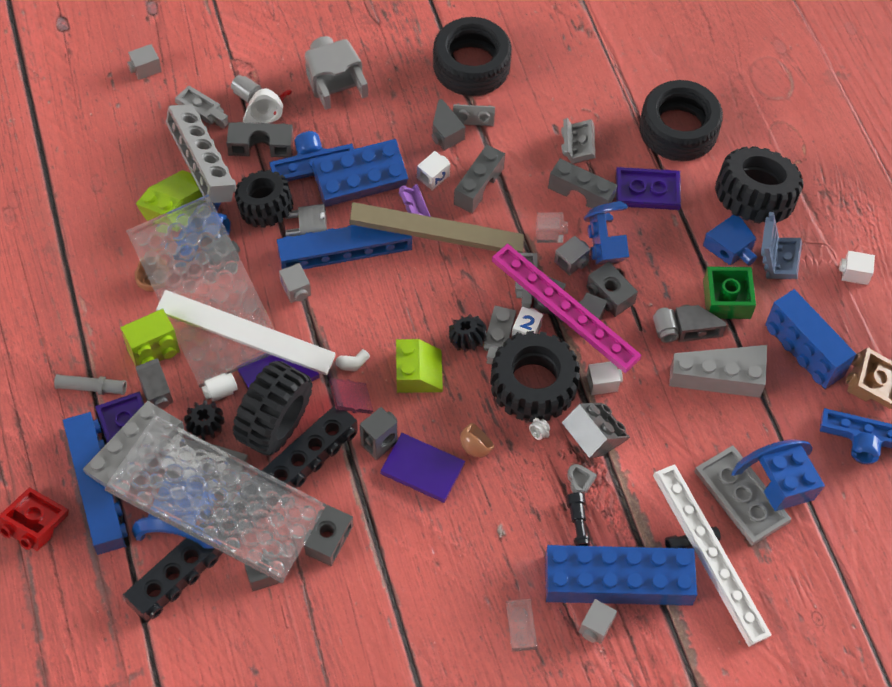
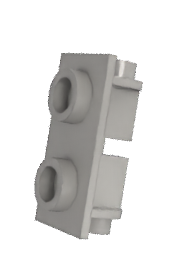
[453,103,495,126]

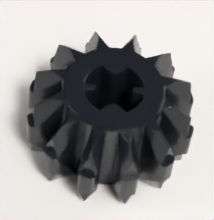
[449,314,487,353]
[184,399,225,441]

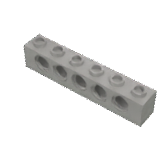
[166,104,236,204]

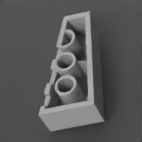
[669,345,767,398]

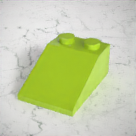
[136,170,204,232]

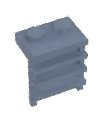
[761,212,802,279]

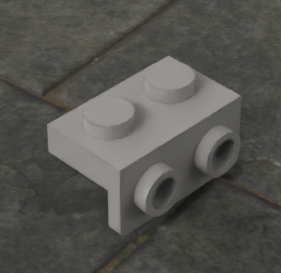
[561,118,596,164]

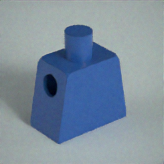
[703,214,757,266]

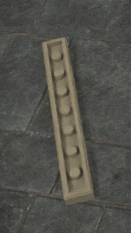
[349,202,524,253]

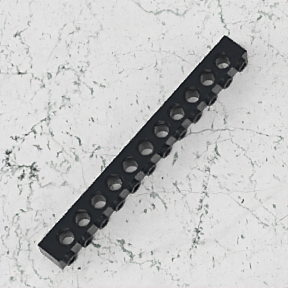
[123,403,358,623]

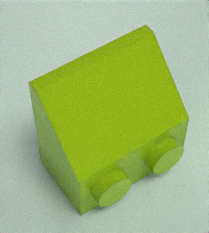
[396,339,443,393]

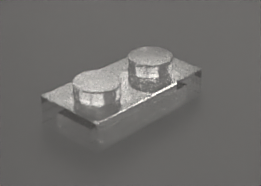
[506,599,537,652]

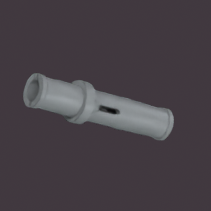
[54,374,127,395]

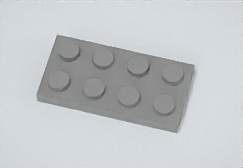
[83,401,184,496]
[694,445,791,546]

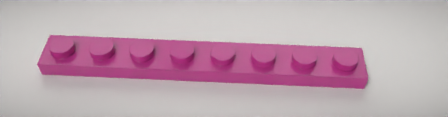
[492,244,641,373]

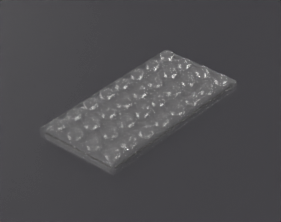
[126,194,275,388]
[105,415,327,584]

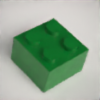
[703,267,756,319]

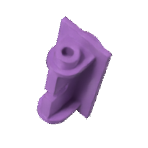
[398,184,431,217]

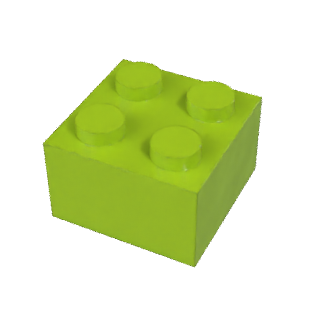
[120,308,180,366]

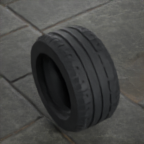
[433,17,512,96]
[640,80,723,161]

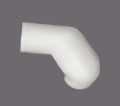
[335,349,370,371]

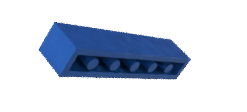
[277,225,412,269]
[63,412,128,555]

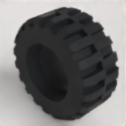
[715,146,804,224]
[490,331,580,422]
[233,361,313,456]

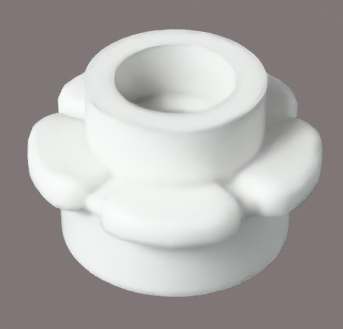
[529,418,550,440]

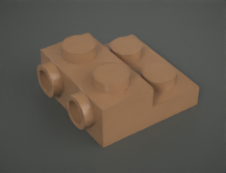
[846,348,892,409]

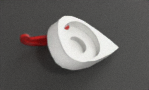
[243,88,292,124]

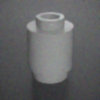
[231,75,262,103]
[653,308,680,343]

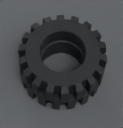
[234,170,293,228]

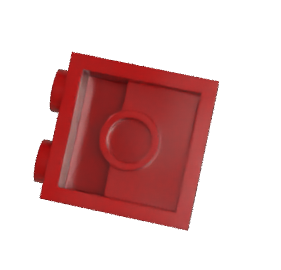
[0,487,69,551]

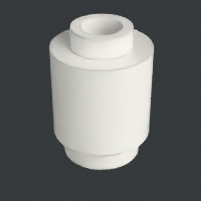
[201,373,238,402]

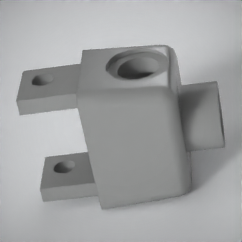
[305,36,368,110]

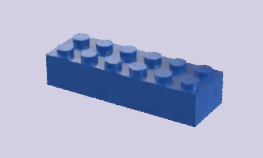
[545,545,697,606]

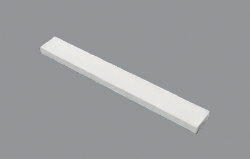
[156,290,335,375]
[653,464,772,647]

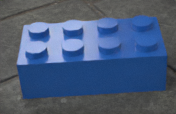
[312,139,408,207]
[765,289,856,389]

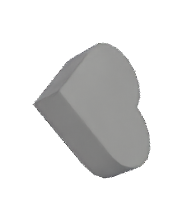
[567,464,597,494]

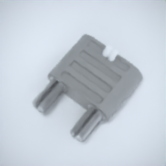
[285,204,327,237]

